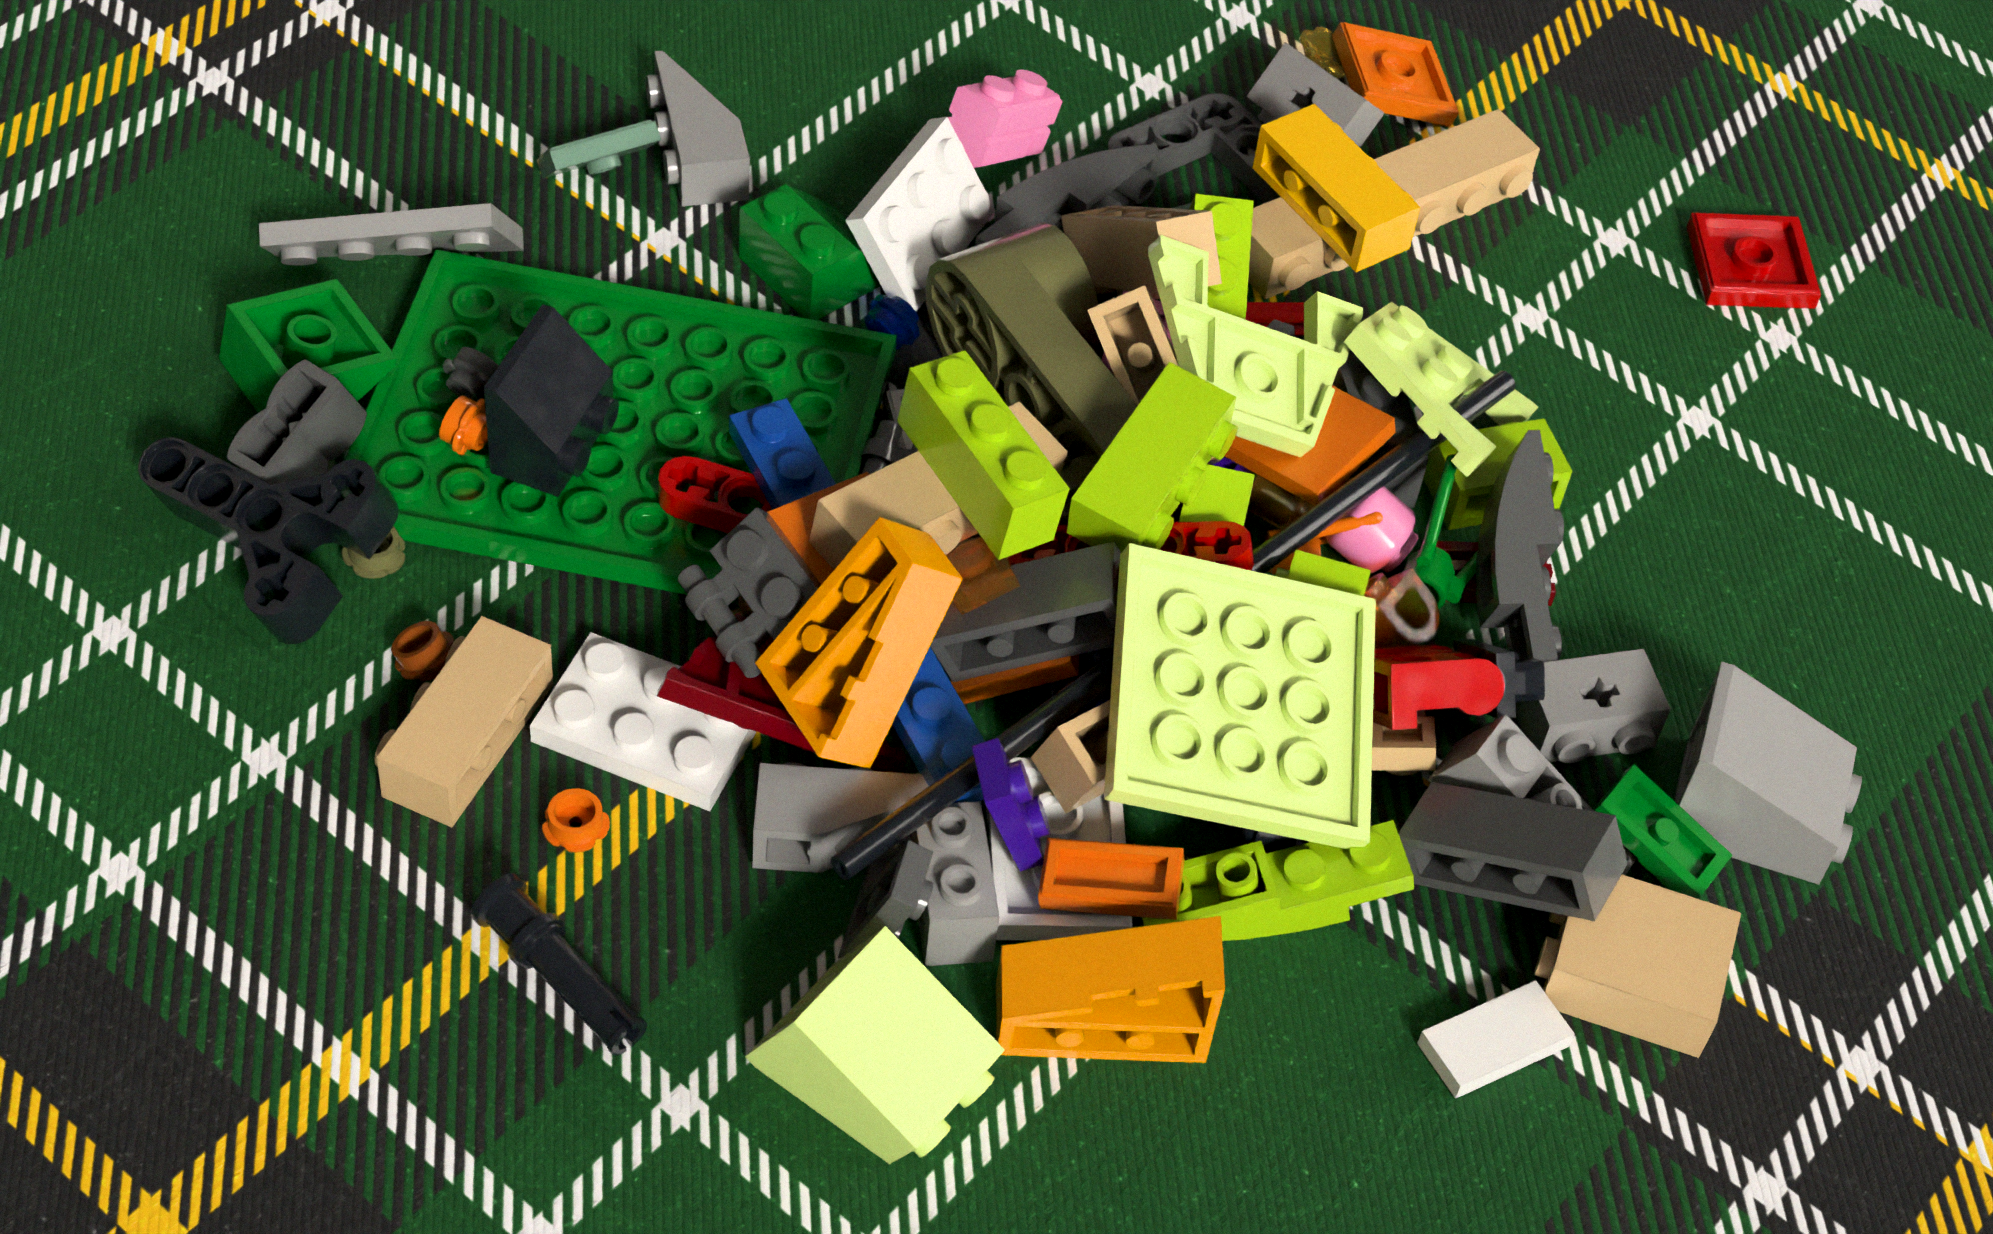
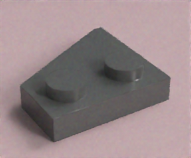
[838,840,933,959]

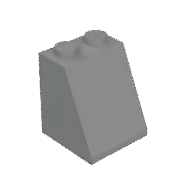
[1674,662,1862,885]

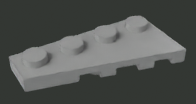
[259,203,524,265]

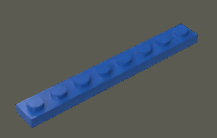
[729,398,985,803]

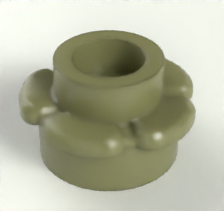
[342,526,406,579]

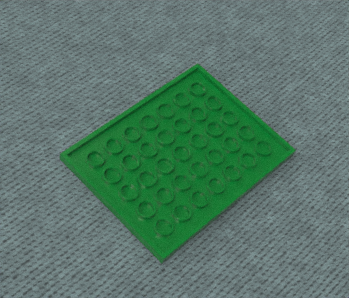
[344,250,897,607]

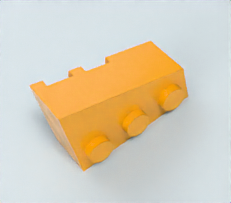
[755,517,963,769]
[996,916,1225,1063]

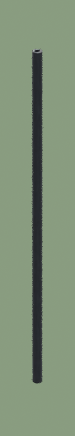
[831,371,1516,880]

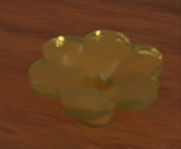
[1299,27,1345,78]

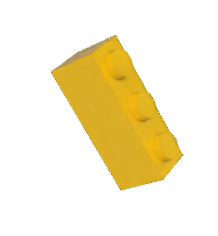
[1252,104,1420,272]

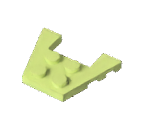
[1148,235,1363,458]
[1344,302,1538,477]

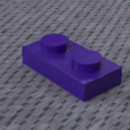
[972,738,1050,872]

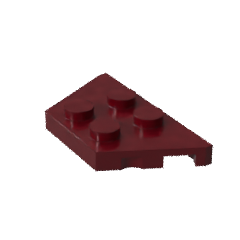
[657,613,906,773]

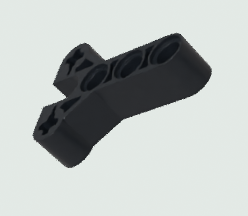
[138,437,399,644]

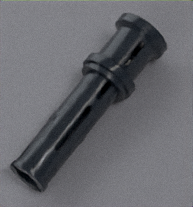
[471,873,647,1056]

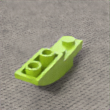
[1141,820,1414,941]

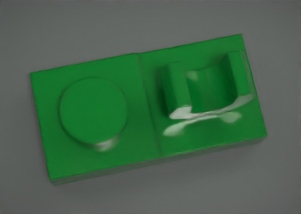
[1593,764,1732,899]

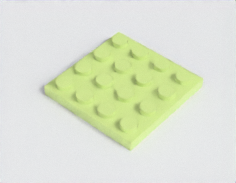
[1104,543,1376,850]

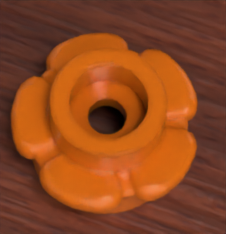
[439,395,488,455]
[542,788,610,853]

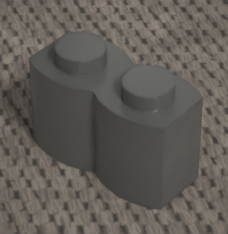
[227,359,367,484]

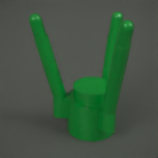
[1392,454,1477,612]

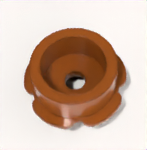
[391,621,455,681]

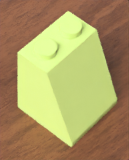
[745,926,1005,1164]

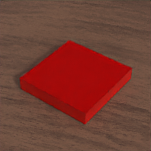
[1687,213,1821,309]

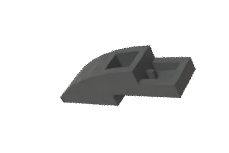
[976,144,1159,246]
[1476,430,1564,662]

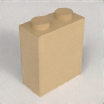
[1534,874,1741,1058]

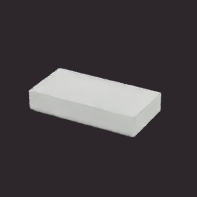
[1417,980,1575,1099]

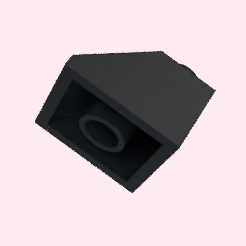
[484,304,619,497]

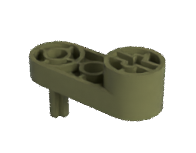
[925,222,1180,538]

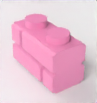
[948,70,1062,168]

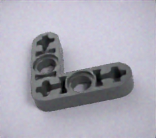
[1107,93,1280,203]

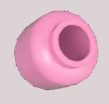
[1325,486,1418,573]

